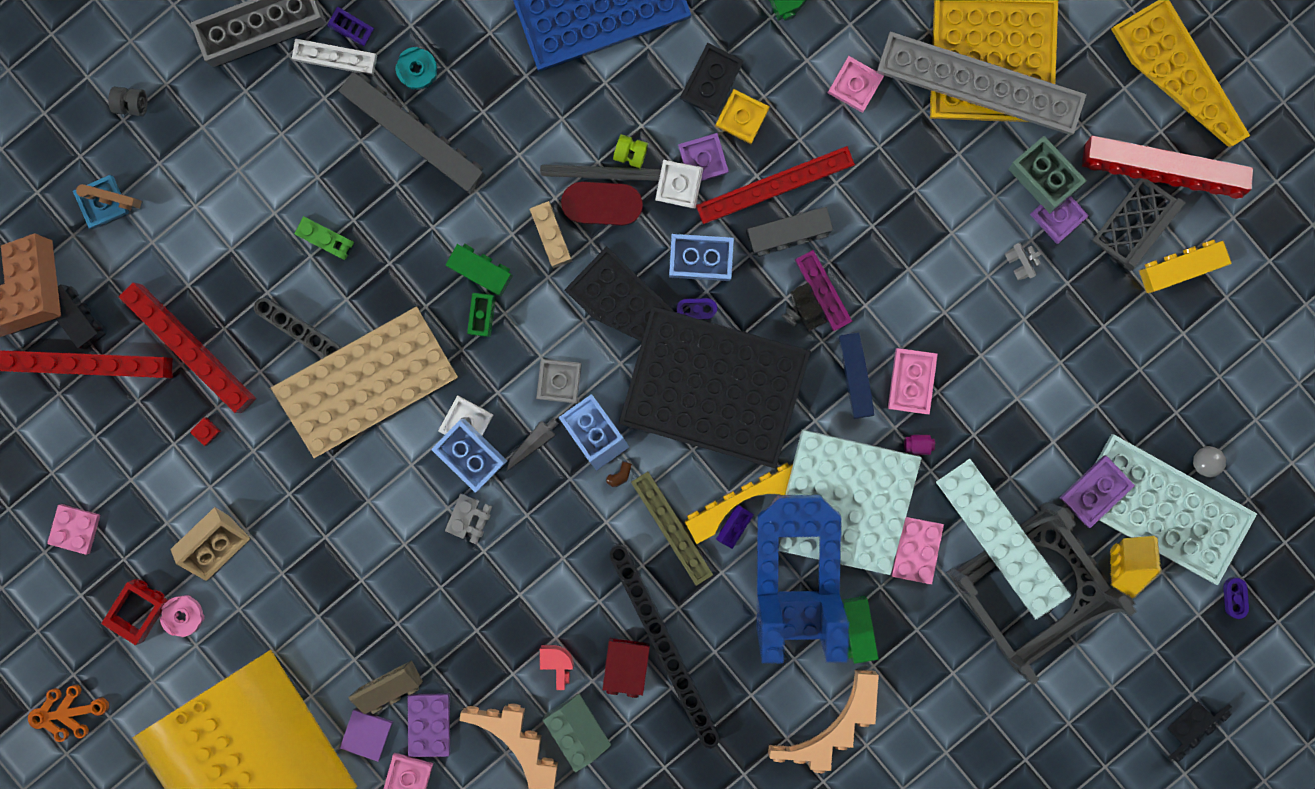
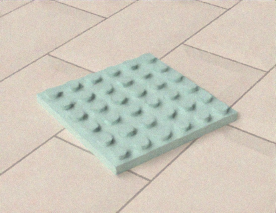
[778,430,921,575]

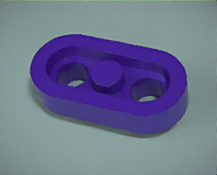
[676,298,717,319]
[1223,577,1249,619]

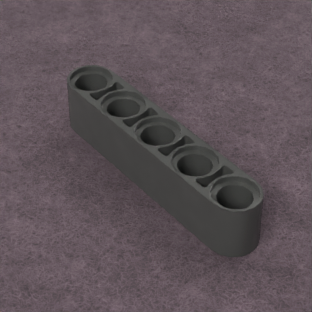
[254,298,342,358]

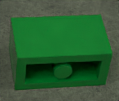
[467,293,496,337]

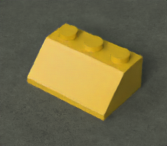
[1110,536,1161,599]

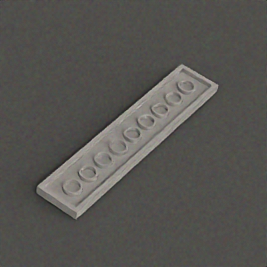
[876,32,1087,135]

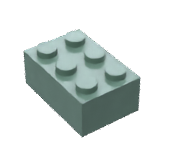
[1008,136,1086,214]

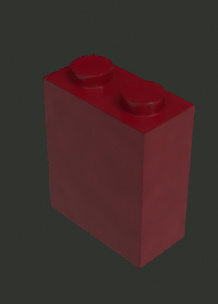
[602,638,650,698]

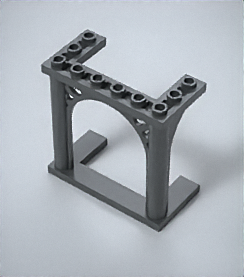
[946,502,1137,685]

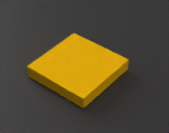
[715,89,770,144]

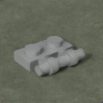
[445,493,492,544]

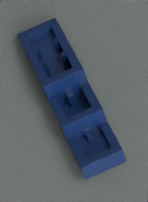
[839,332,874,419]

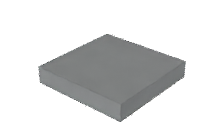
[536,359,582,404]

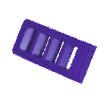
[327,6,374,46]

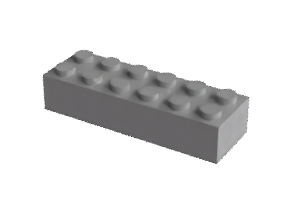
[190,0,327,67]

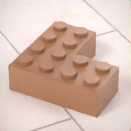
[0,233,61,337]

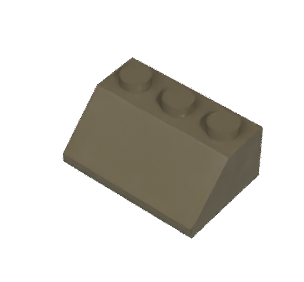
[348,660,423,714]

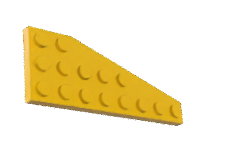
[1111,0,1250,147]

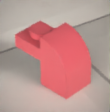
[540,645,574,690]

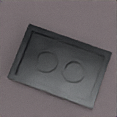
[680,42,744,117]

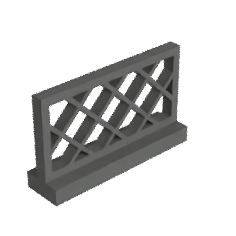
[1092,178,1186,271]

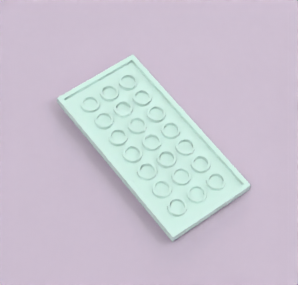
[1096,434,1257,585]

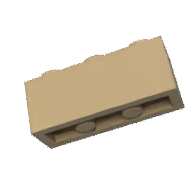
[530,201,572,268]

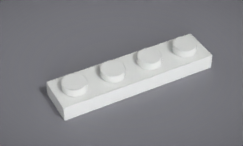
[292,39,377,75]

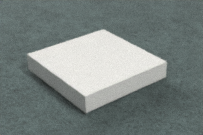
[655,160,703,208]
[438,396,493,436]

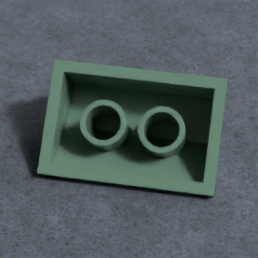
[543,693,611,773]

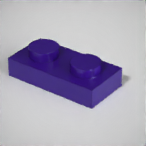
[716,505,754,549]

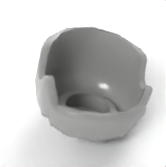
[1193,446,1226,478]

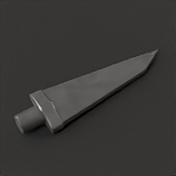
[507,418,559,471]

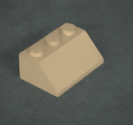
[171,507,250,581]

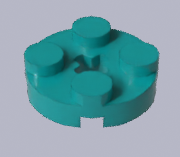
[395,47,437,90]

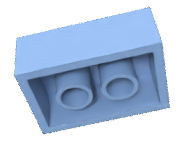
[669,234,734,281]
[431,419,507,493]

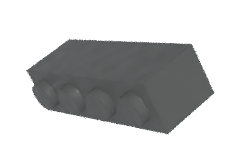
[746,206,833,257]

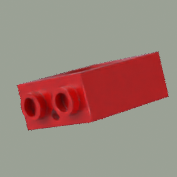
[101,579,168,645]

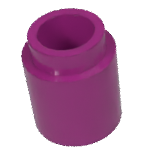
[904,435,935,455]

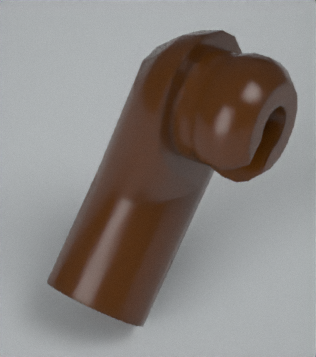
[606,461,632,487]

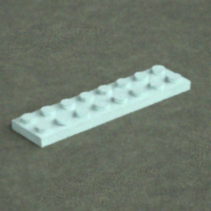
[936,459,1071,619]

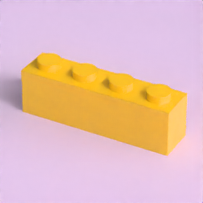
[1139,239,1232,293]

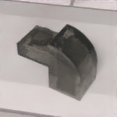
[790,282,827,331]

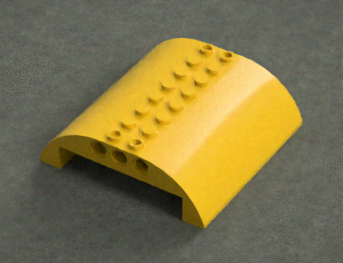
[132,650,357,789]

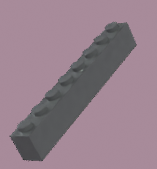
[338,72,486,195]

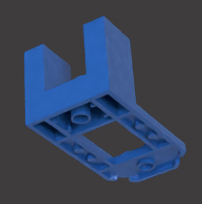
[757,495,849,663]

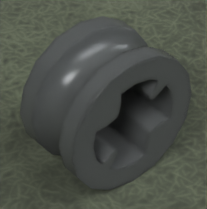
[781,308,802,327]

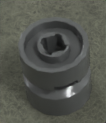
[108,86,148,116]

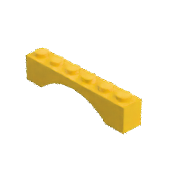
[685,462,793,544]

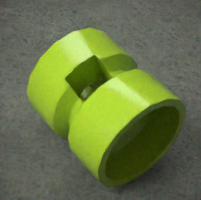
[613,134,648,168]

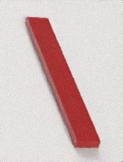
[696,146,855,225]

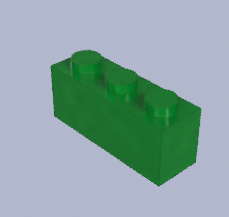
[445,243,513,297]
[842,596,879,664]

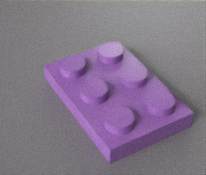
[1059,455,1135,528]
[408,694,450,757]

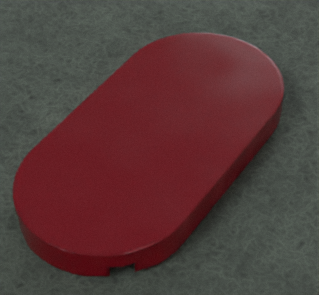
[561,182,643,226]

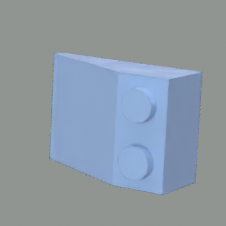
[558,394,629,471]

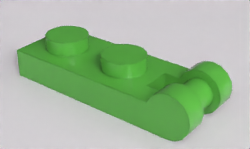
[294,216,354,260]

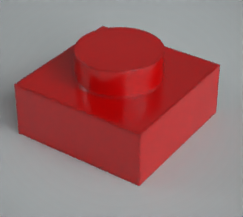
[190,417,221,446]

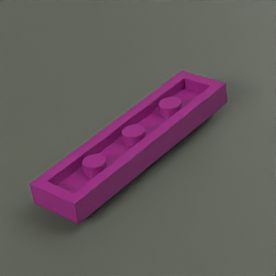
[795,250,852,331]

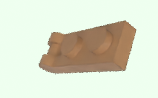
[76,184,142,210]

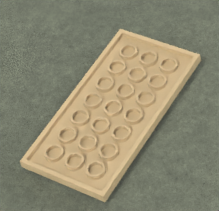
[271,306,458,458]

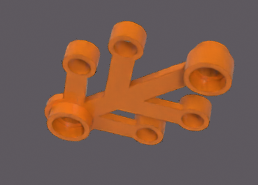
[28,684,109,742]

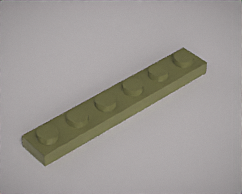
[631,471,713,586]

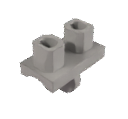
[1005,242,1043,280]

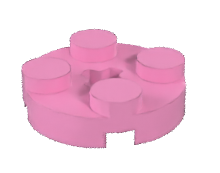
[160,595,204,637]

